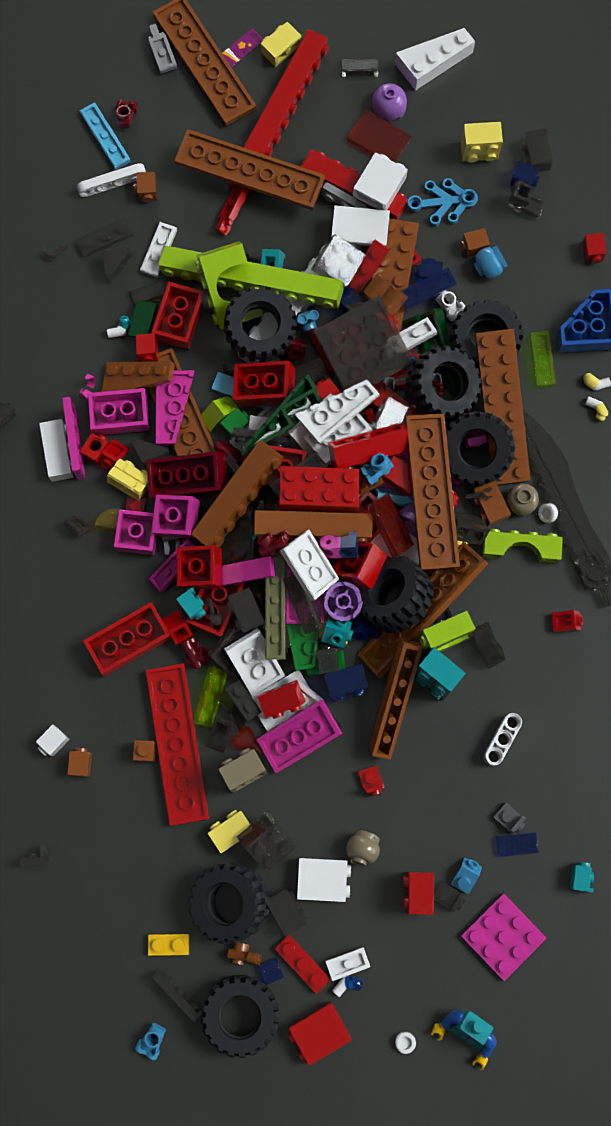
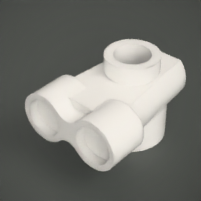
[435,290,465,322]

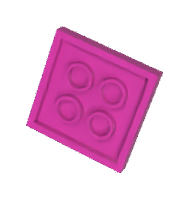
[461,893,546,981]

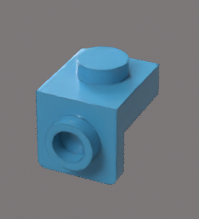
[451,858,482,894]

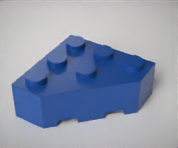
[557,289,611,353]

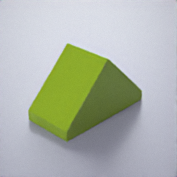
[201,396,240,432]

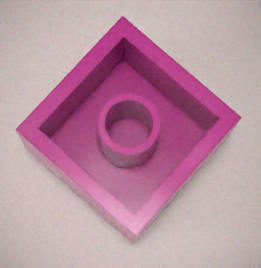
[152,495,200,539]
[114,509,157,556]

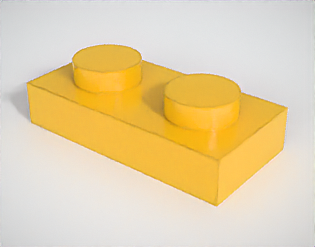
[148,934,189,956]

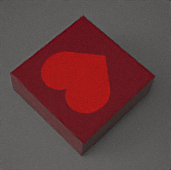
[125,496,147,512]

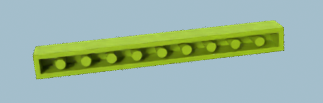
[159,246,344,309]

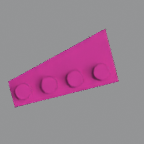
[156,370,195,446]

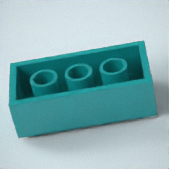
[415,647,466,700]

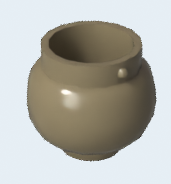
[506,483,539,516]
[346,830,380,867]

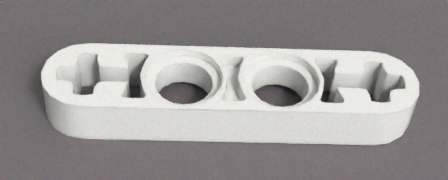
[77,164,146,197]

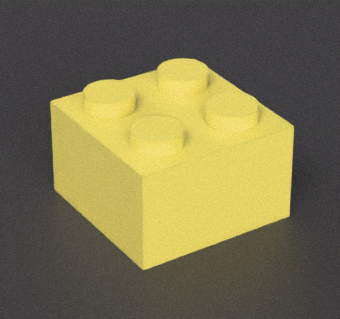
[460,122,503,163]

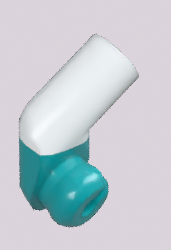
[107,316,131,338]

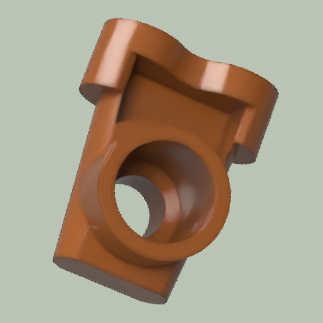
[227,942,262,965]

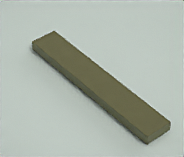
[265,547,285,660]

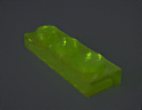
[529,331,556,388]
[193,666,228,728]

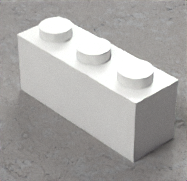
[40,419,74,482]

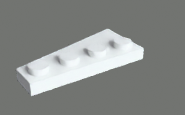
[295,380,379,444]

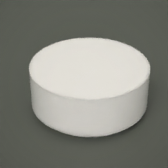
[538,503,558,523]
[395,1032,416,1054]

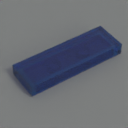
[402,267,457,310]

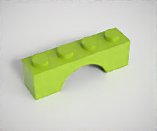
[482,529,563,563]

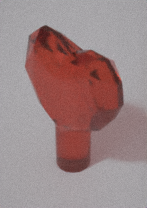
[232,726,263,755]

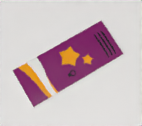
[222,28,263,67]

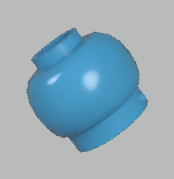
[474,245,508,279]

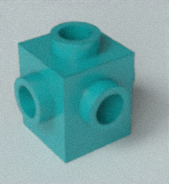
[321,616,353,648]

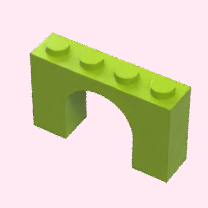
[195,241,263,329]
[418,611,476,658]

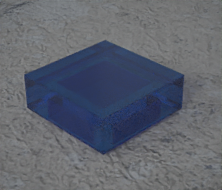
[258,958,284,985]

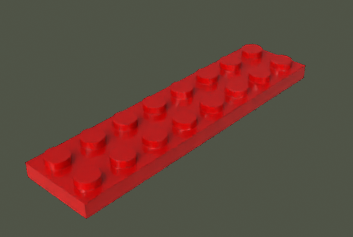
[146,663,210,826]

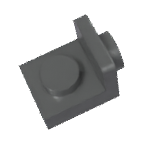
[493,803,526,834]

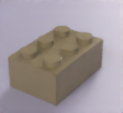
[219,748,268,793]

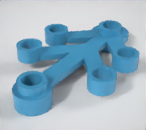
[407,178,478,227]

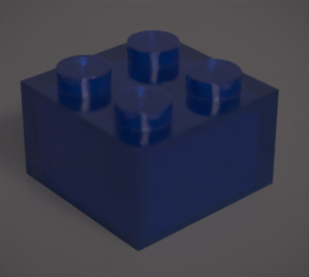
[323,664,368,703]

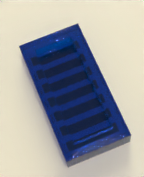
[496,833,539,857]

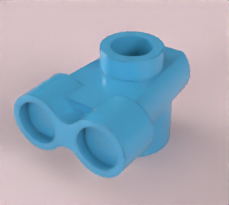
[297,310,319,333]
[360,453,394,485]
[135,1023,166,1060]

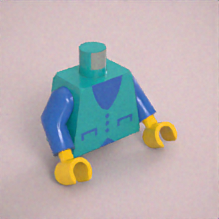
[431,1010,497,1071]

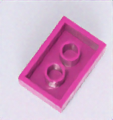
[88,388,150,435]

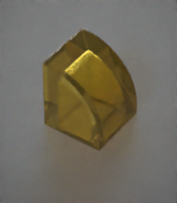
[95,509,119,531]

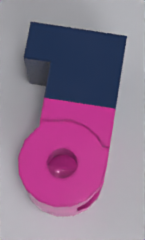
[320,532,359,558]

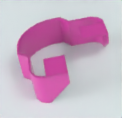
[79,374,96,399]

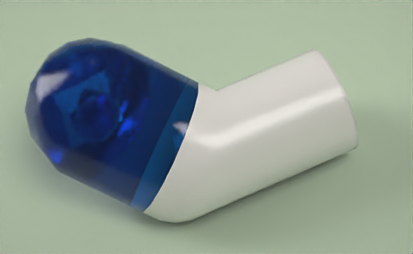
[332,976,363,997]

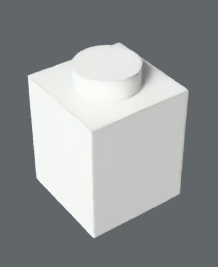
[36,724,70,756]

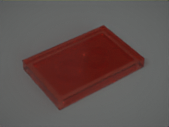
[347,109,412,163]
[367,493,414,558]

